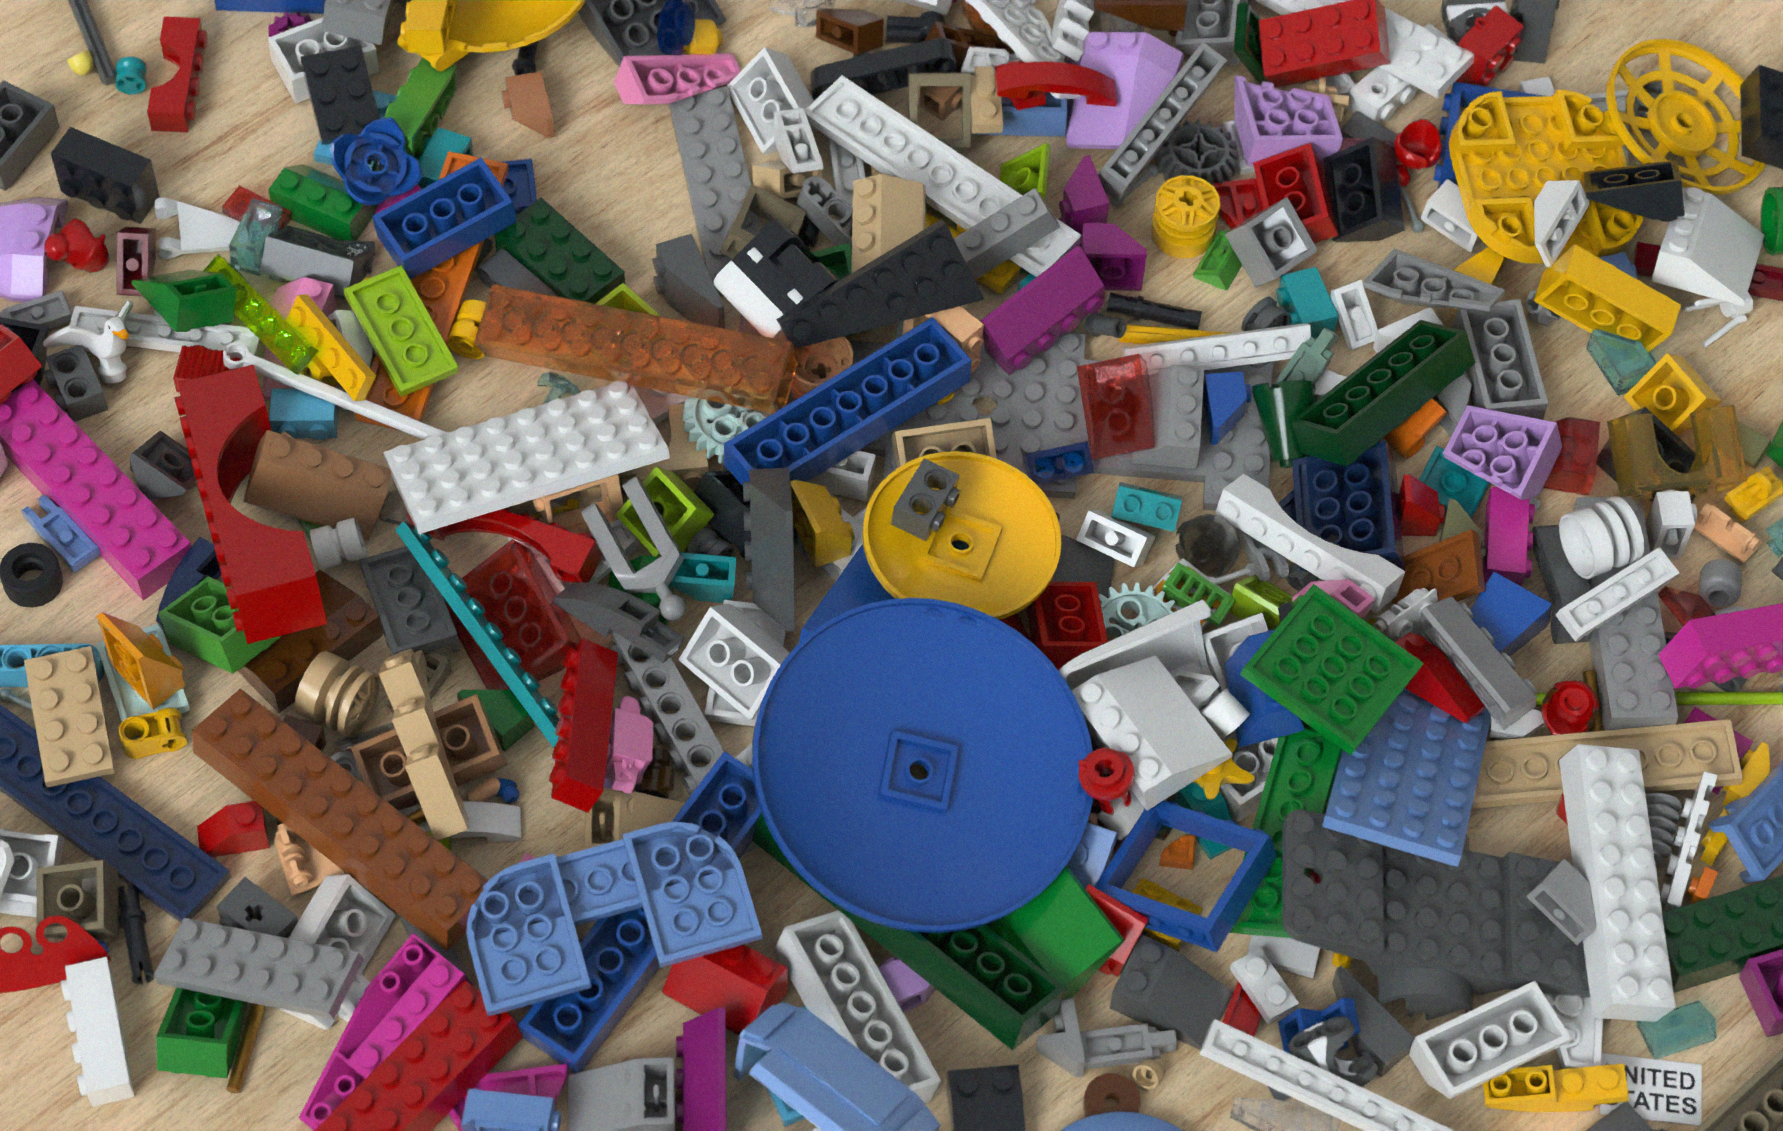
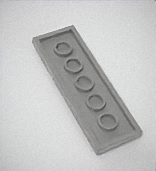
[153,918,364,1020]

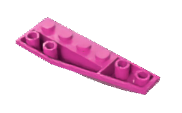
[299,933,474,1131]

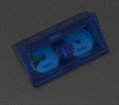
[1022,441,1094,485]

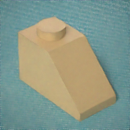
[752,160,822,199]

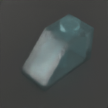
[229,198,282,276]
[1586,329,1656,396]

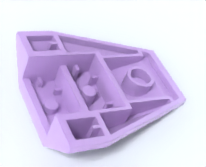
[1066,32,1184,149]
[0,197,69,302]

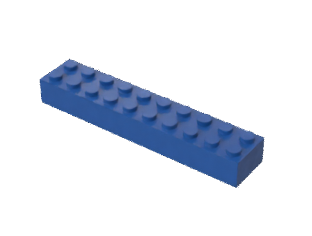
[518,751,761,1073]

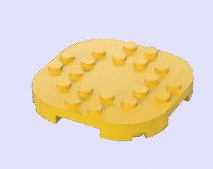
[1449,90,1644,264]

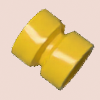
[447,300,500,359]

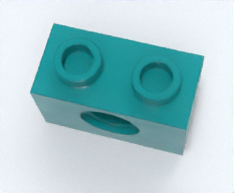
[1111,482,1183,532]

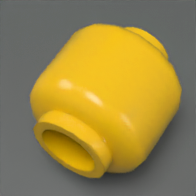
[676,19,723,55]

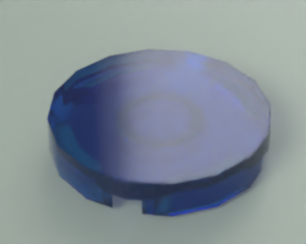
[657,0,696,55]

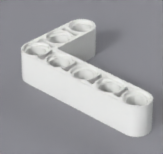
[1097,689,1250,841]

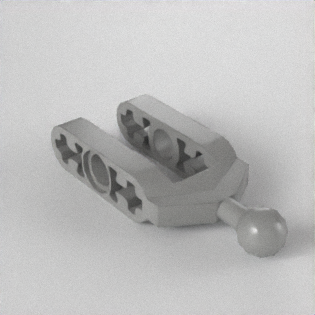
[581,476,686,621]

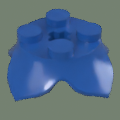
[330,117,423,205]

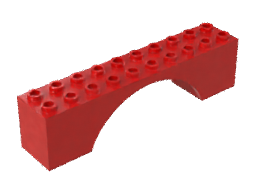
[174,365,327,644]

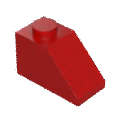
[1398,474,1445,536]
[197,801,270,858]

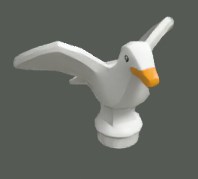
[43,300,134,384]

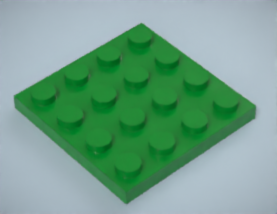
[1240,584,1423,755]

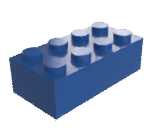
[372,157,517,280]

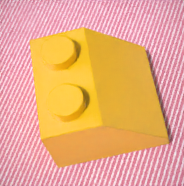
[1623,353,1722,436]
[790,480,855,568]

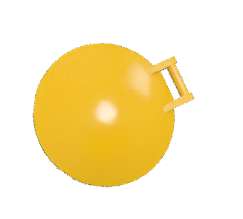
[397,0,586,72]

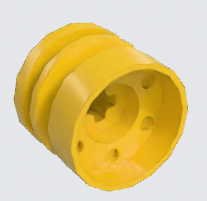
[1151,175,1220,258]

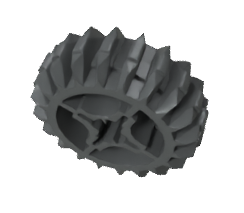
[1156,119,1239,186]

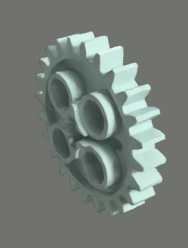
[682,372,785,464]
[1099,582,1175,638]

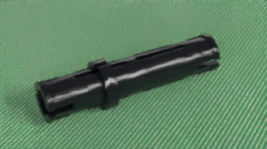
[1106,292,1202,330]
[118,884,154,984]

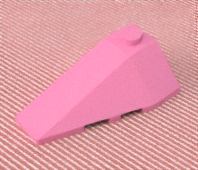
[614,54,741,104]

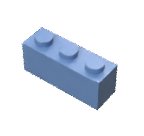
[974,92,1067,137]

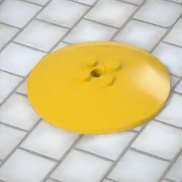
[862,451,1061,620]

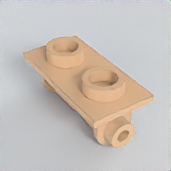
[1694,503,1763,564]

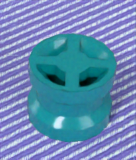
[115,57,147,95]

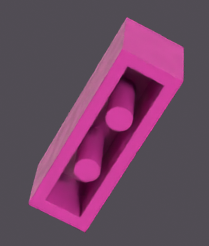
[1483,486,1535,587]

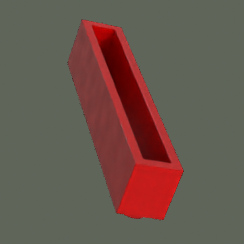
[549,638,618,813]

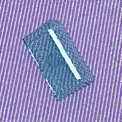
[1636,1001,1717,1059]

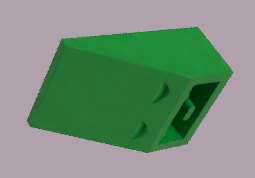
[132,270,237,332]

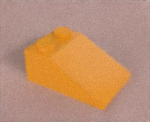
[96,612,185,709]

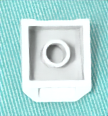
[0,829,64,917]

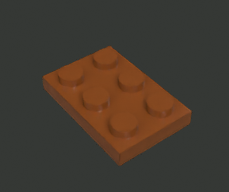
[1392,529,1485,605]

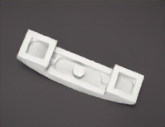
[398,801,522,843]

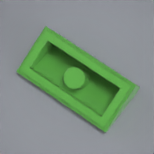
[1193,230,1242,290]

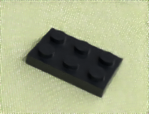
[301,46,380,145]

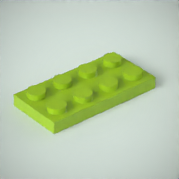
[344,265,459,397]

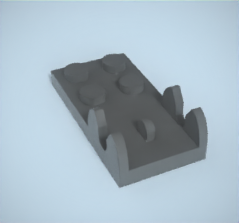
[359,546,460,656]

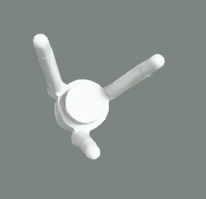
[1685,293,1753,347]

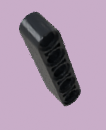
[810,38,957,101]

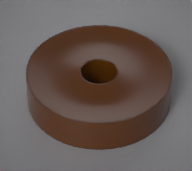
[1083,1073,1141,1117]

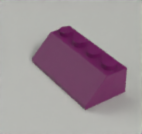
[981,246,1105,376]
[676,1008,727,1131]

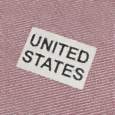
[1600,1053,1702,1126]

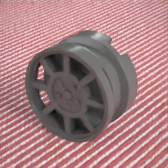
[1241,297,1290,331]

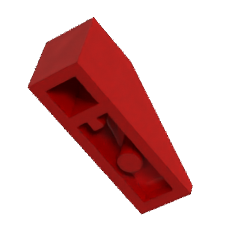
[1395,632,1485,724]

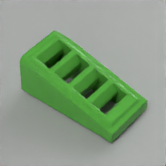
[1162,562,1236,627]

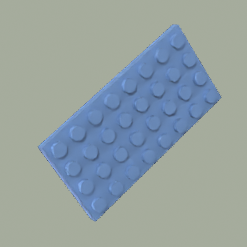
[1322,689,1491,867]

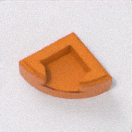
[1159,834,1196,870]

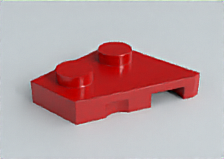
[1213,178,1264,229]

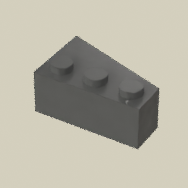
[1509,0,1560,64]

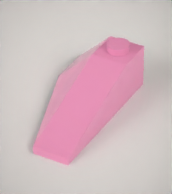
[263,277,337,400]

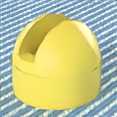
[67,50,94,75]

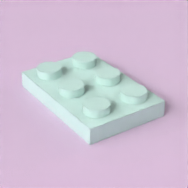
[96,624,190,721]

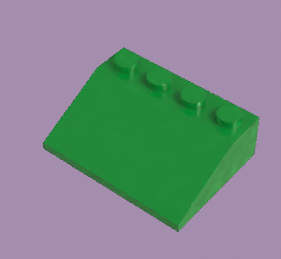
[986,865,1125,1000]

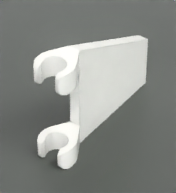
[155,197,245,260]

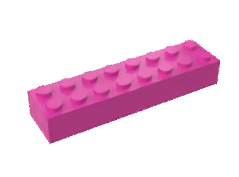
[0,379,192,601]

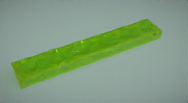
[203,254,318,375]

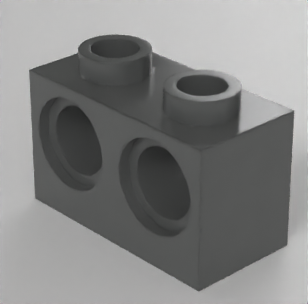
[44,345,108,422]
[891,458,961,541]

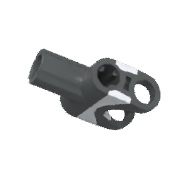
[1441,0,1508,45]
[1268,1017,1378,1104]

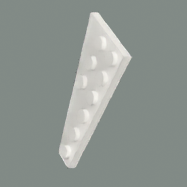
[965,0,1081,100]

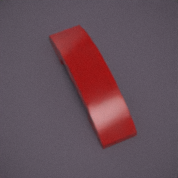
[994,62,1117,107]

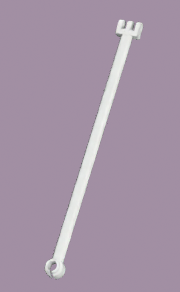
[223,342,565,504]

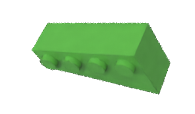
[378,58,457,171]

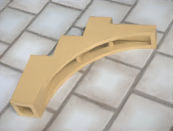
[379,649,469,841]

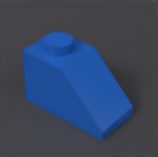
[1203,371,1251,445]

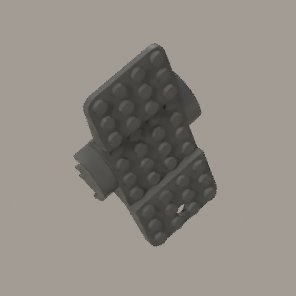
[1282,810,1590,1020]

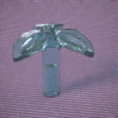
[537,371,581,405]

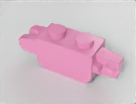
[605,696,653,794]

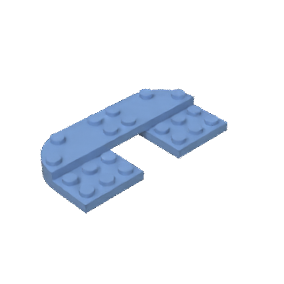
[467,822,763,1017]

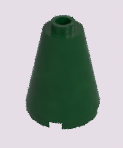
[1252,380,1316,468]

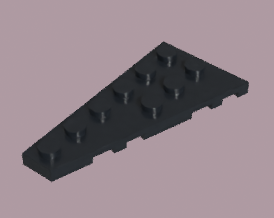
[776,219,985,349]

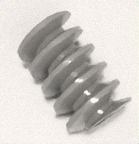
[1645,793,1682,868]

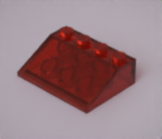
[443,539,582,692]

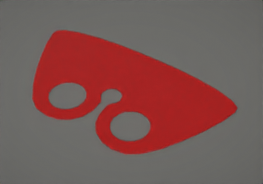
[0,915,111,993]

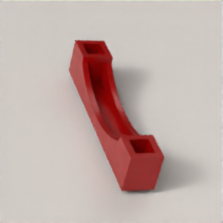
[406,508,603,583]

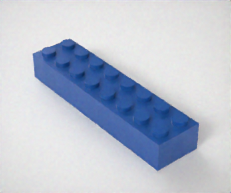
[724,317,972,486]

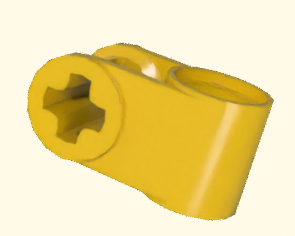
[119,708,188,759]

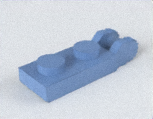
[21,494,101,573]

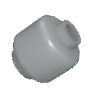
[1698,559,1742,607]

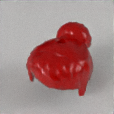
[1394,119,1442,170]
[44,218,110,273]

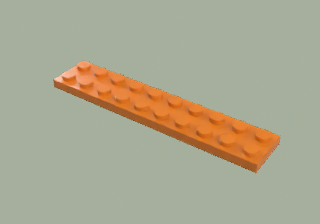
[355,151,509,430]

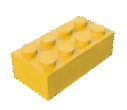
[1533,244,1681,361]

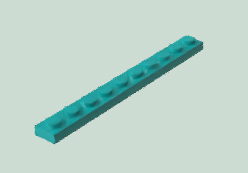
[395,521,560,748]

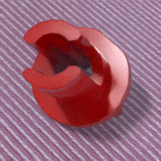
[1078,748,1135,815]

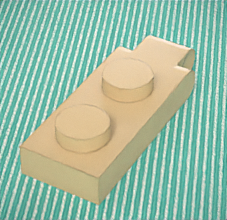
[970,66,1003,133]

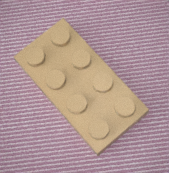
[24,646,115,787]

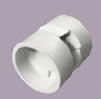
[310,517,367,570]

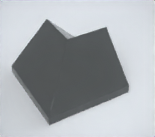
[129,430,197,500]

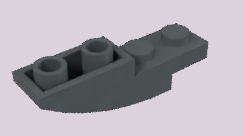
[553,582,685,663]

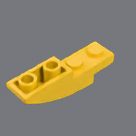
[1700,741,1770,867]
[1483,1063,1629,1112]

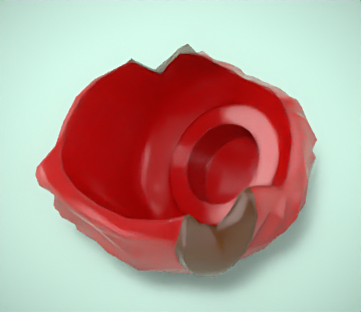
[1542,680,1599,735]

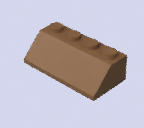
[243,430,391,541]

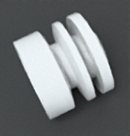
[1559,496,1644,579]

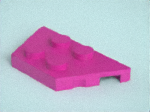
[448,1063,569,1131]

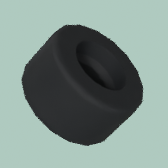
[0,543,63,608]

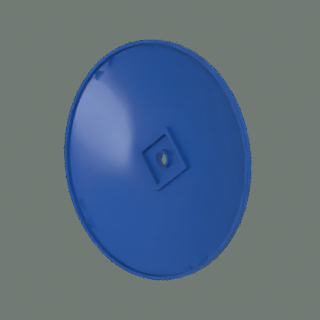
[752,598,1093,933]

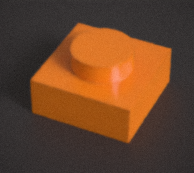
[1686,866,1718,904]

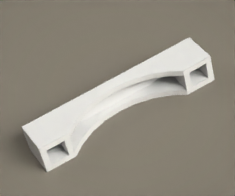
[1215,474,1405,613]

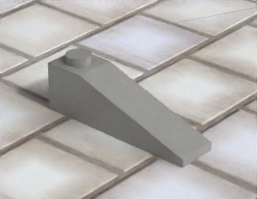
[1363,248,1505,312]

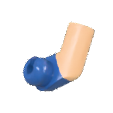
[467,777,520,804]

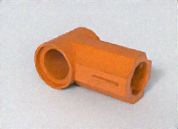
[1383,398,1448,459]

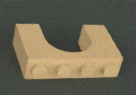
[580,404,708,498]

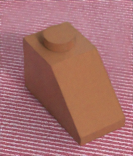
[501,71,555,138]

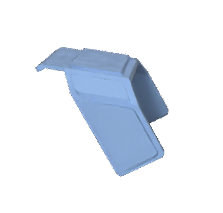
[734,1002,940,1131]

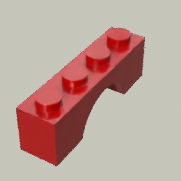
[147,16,208,133]

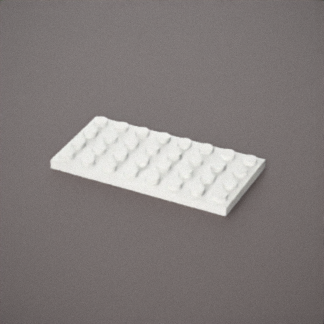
[383,379,670,534]

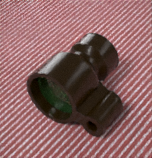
[635,747,676,799]

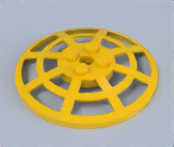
[1606,39,1766,195]

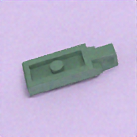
[1274,328,1339,384]

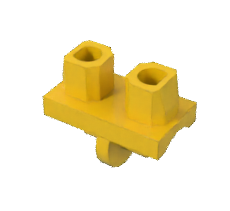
[1724,466,1783,522]

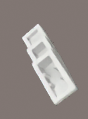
[1052,0,1095,62]

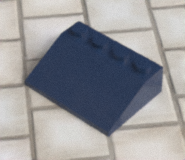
[1292,441,1405,571]

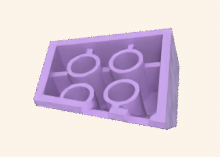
[1234,75,1343,166]
[1443,405,1562,500]

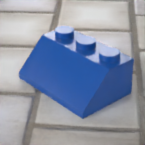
[1224,629,1305,747]

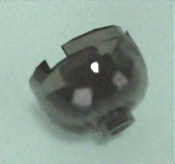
[1175,513,1241,578]

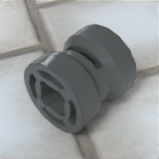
[688,527,734,557]

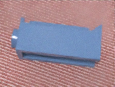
[461,1089,561,1131]

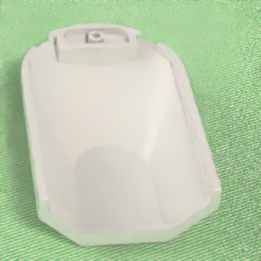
[1058,600,1219,751]

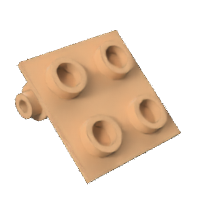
[274,823,347,897]

